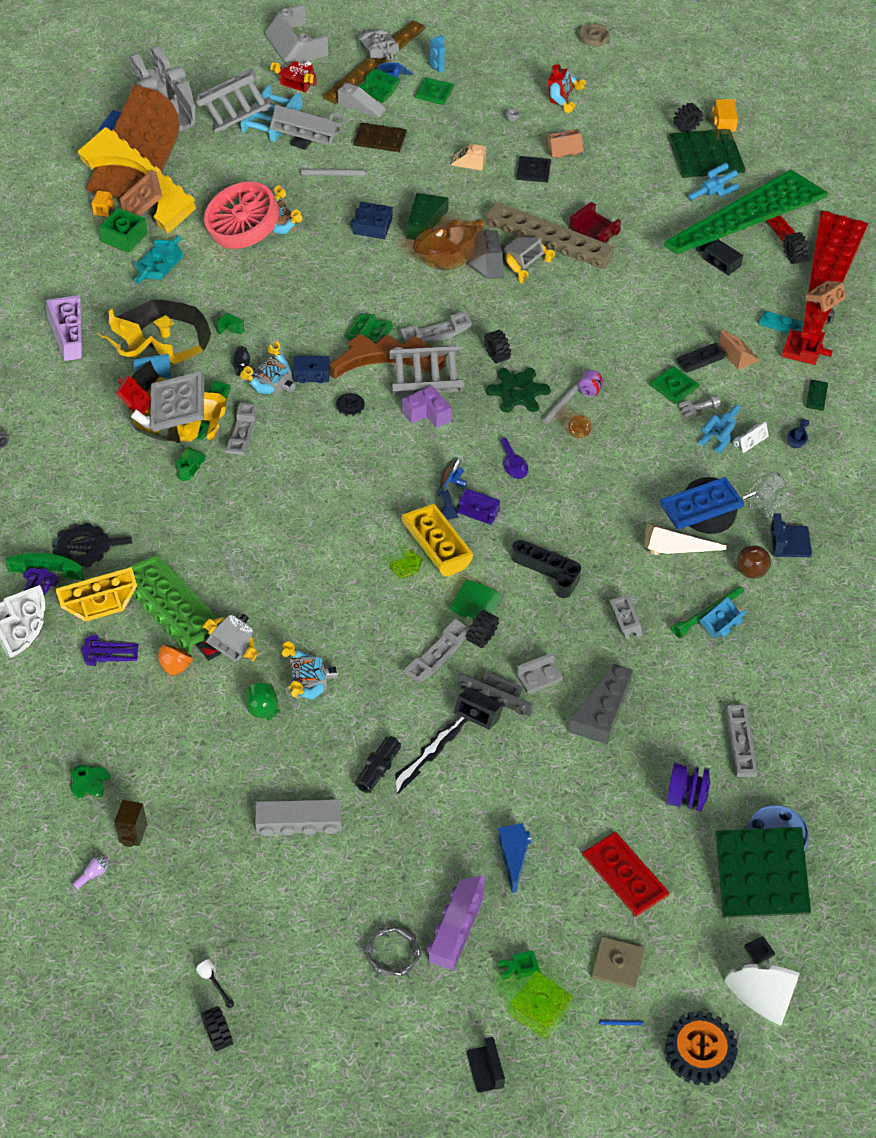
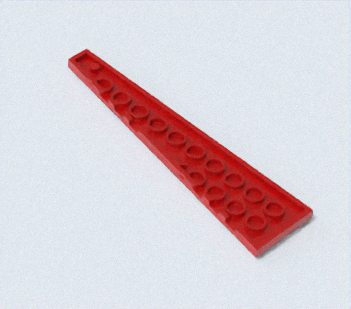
[801,210,869,342]

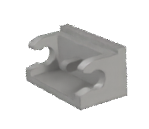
[610,594,643,639]

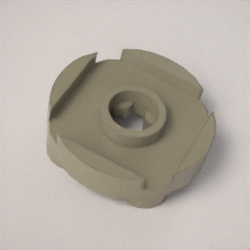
[579,23,610,47]

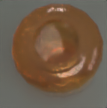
[568,414,592,438]

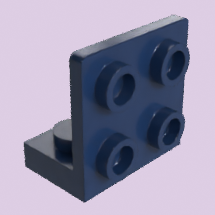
[770,513,812,557]

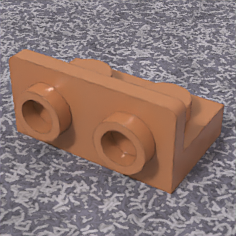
[806,281,846,312]

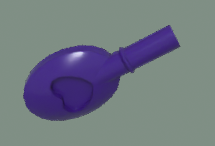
[501,438,528,479]

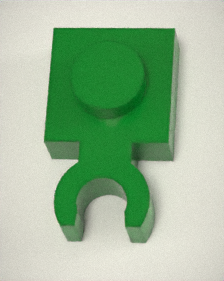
[498,950,540,979]

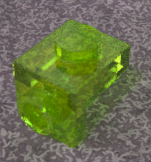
[389,549,423,579]

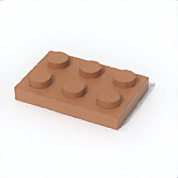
[119,170,163,216]

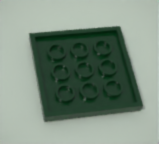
[669,129,745,178]
[715,827,811,918]

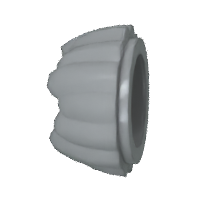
[506,109,521,122]

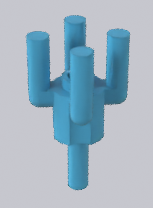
[688,163,739,201]
[699,404,741,454]

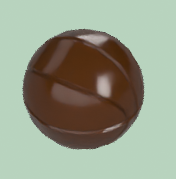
[737,545,771,579]

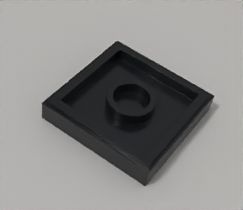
[516,156,551,183]

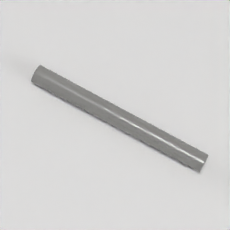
[301,169,366,176]
[542,377,581,424]

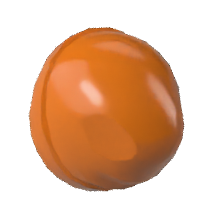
[158,644,194,676]

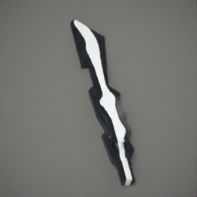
[395,716,468,794]

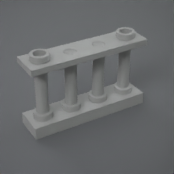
[196,68,271,133]
[389,344,464,396]

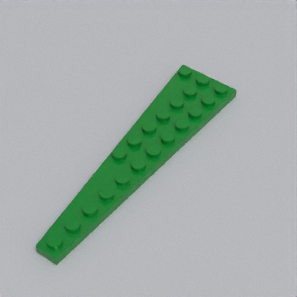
[664,169,828,255]

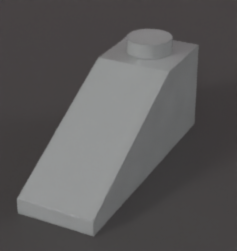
[338,82,386,118]

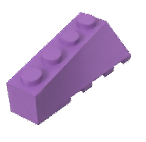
[427,875,485,971]

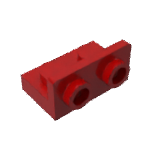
[115,376,151,415]

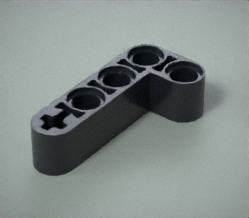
[511,540,581,598]

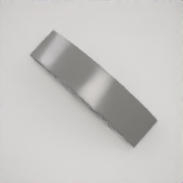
[400,311,472,343]
[226,403,258,455]
[403,619,470,683]

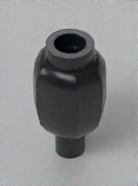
[232,346,250,376]

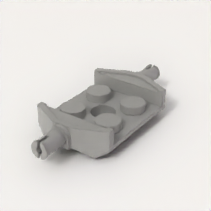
[358,28,399,61]

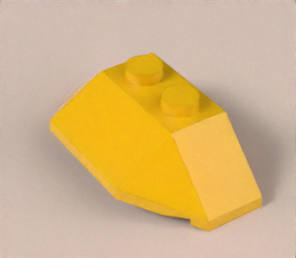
[55,567,137,622]

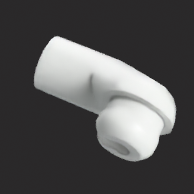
[131,410,151,429]

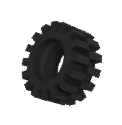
[673,102,703,133]
[783,232,809,264]
[484,329,511,364]
[466,610,499,648]
[201,1006,233,1052]

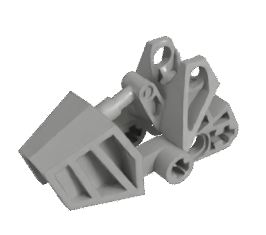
[129,46,195,131]

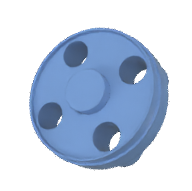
[747,805,809,851]

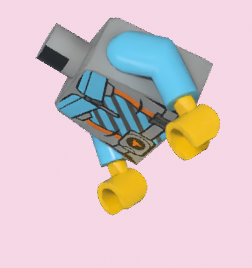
[240,341,296,396]
[282,641,337,700]

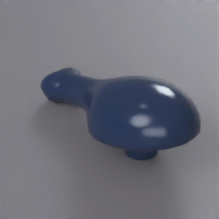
[787,418,809,449]

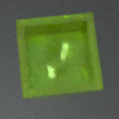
[509,971,573,1040]

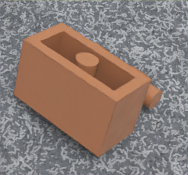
[545,129,583,158]

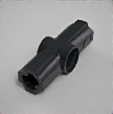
[355,736,401,793]

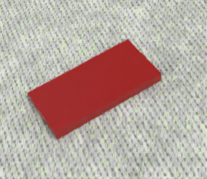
[582,831,670,917]

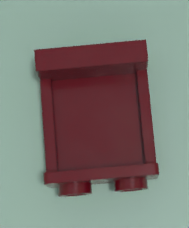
[569,202,621,243]

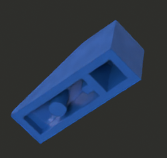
[498,823,531,893]

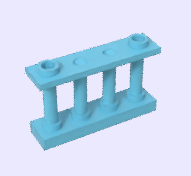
[240,85,303,142]

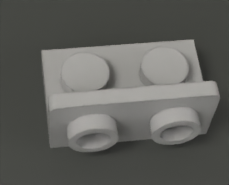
[517,653,563,694]

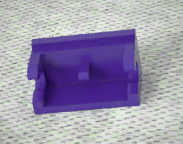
[457,488,500,525]

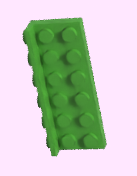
[122,555,218,653]

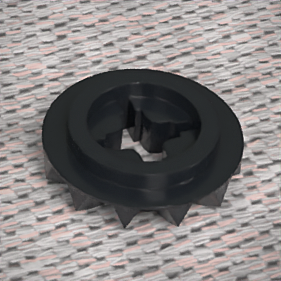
[336,393,365,417]

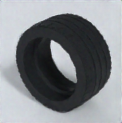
[685,477,738,534]

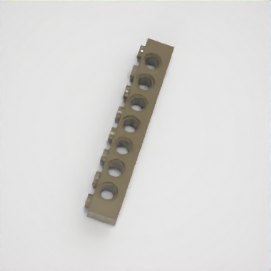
[487,202,614,269]

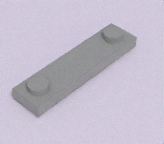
[726,705,758,777]

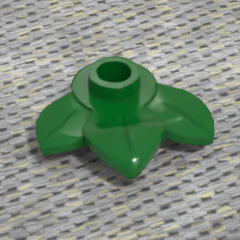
[71,765,111,800]

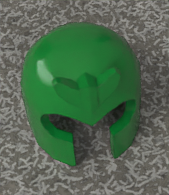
[244,682,280,721]

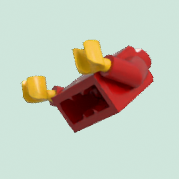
[270,61,317,93]

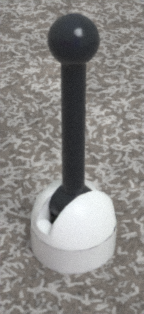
[196,959,234,1008]

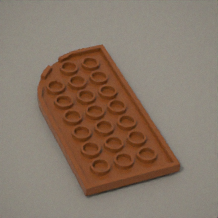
[86,85,180,199]

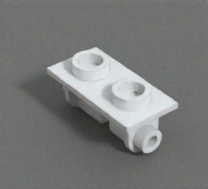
[733,422,769,453]

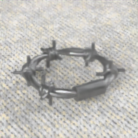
[360,924,426,978]

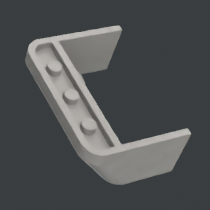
[265,4,328,65]

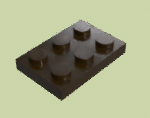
[354,122,407,153]

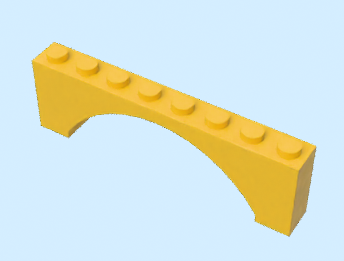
[77,127,196,233]

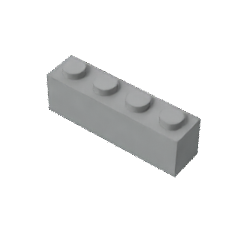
[256,800,341,836]

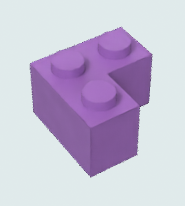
[402,386,452,428]

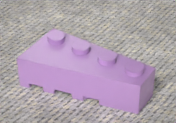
[46,295,82,361]

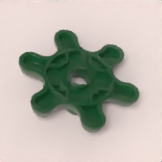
[485,368,551,413]

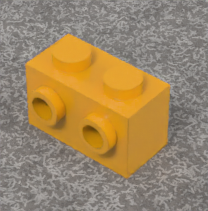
[712,99,738,132]

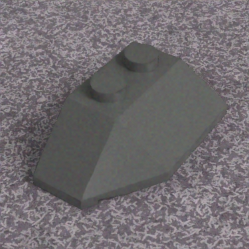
[464,230,504,279]

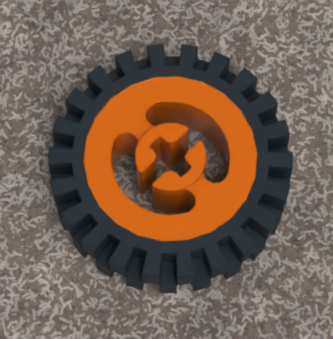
[665,1011,738,1086]

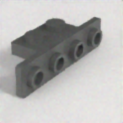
[458,671,532,717]

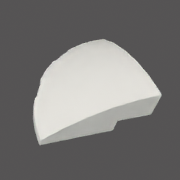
[0,585,45,658]
[724,964,800,1025]

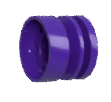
[666,761,711,812]

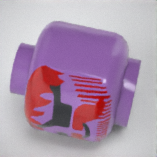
[578,370,604,396]

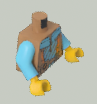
[254,185,303,235]

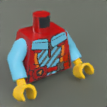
[548,64,586,113]

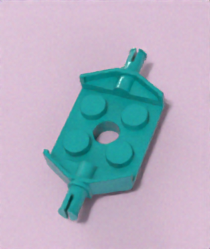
[134,235,183,284]

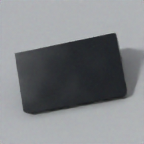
[467,1037,505,1093]

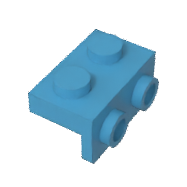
[430,35,445,73]
[699,597,747,639]

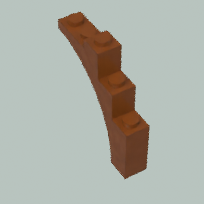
[329,334,446,379]

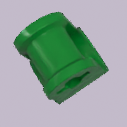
[176,447,206,481]

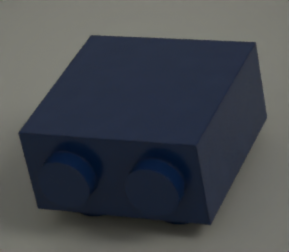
[351,202,393,239]

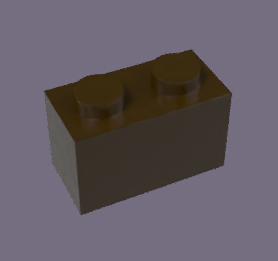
[115,800,147,847]

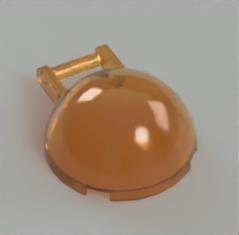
[413,219,484,271]

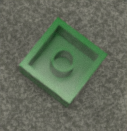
[99,208,148,253]

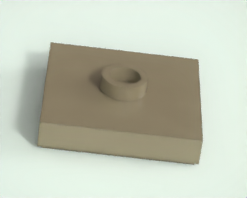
[592,937,645,989]

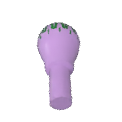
[72,855,109,890]

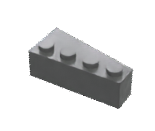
[569,664,633,744]

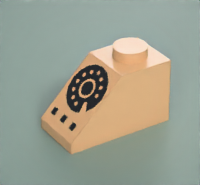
[451,144,486,170]

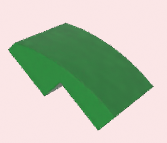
[360,68,400,103]
[345,313,393,344]
[449,579,502,619]

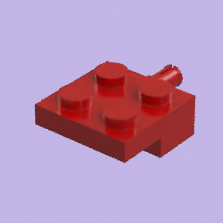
[782,329,833,365]

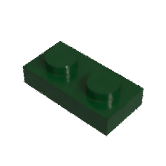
[806,380,828,411]

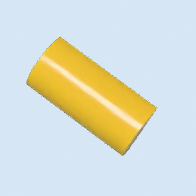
[402,504,473,576]

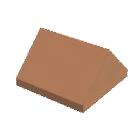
[719,329,760,370]

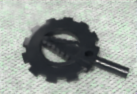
[52,523,132,568]

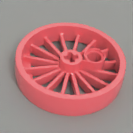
[204,182,279,249]

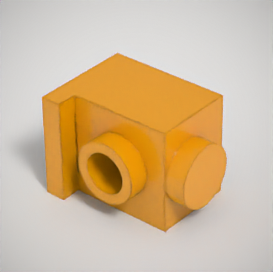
[92,191,113,217]

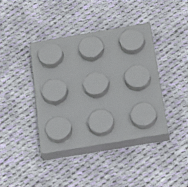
[150,371,204,432]

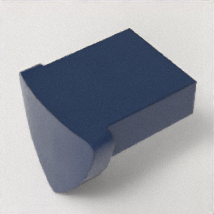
[440,490,459,520]

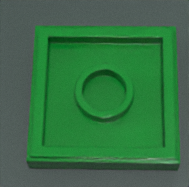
[415,77,454,105]
[649,366,699,404]

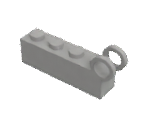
[270,105,345,145]

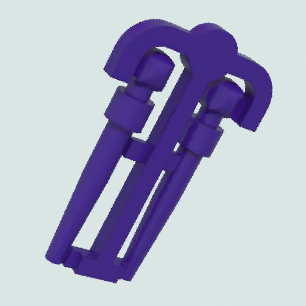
[23,568,58,596]
[81,635,139,666]

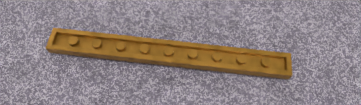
[323,20,425,104]

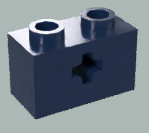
[293,356,330,383]

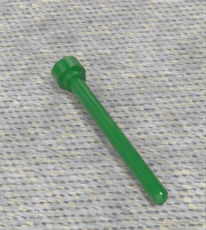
[671,586,744,639]

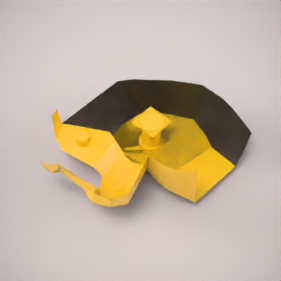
[98,300,211,365]
[127,360,227,444]

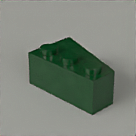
[407,193,449,241]

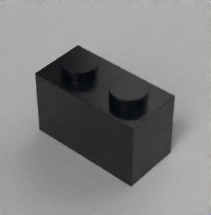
[703,239,743,276]
[453,688,504,730]

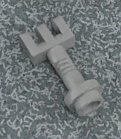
[679,395,720,419]

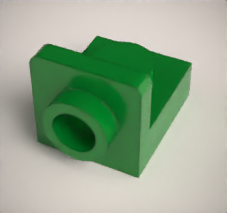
[216,312,245,335]

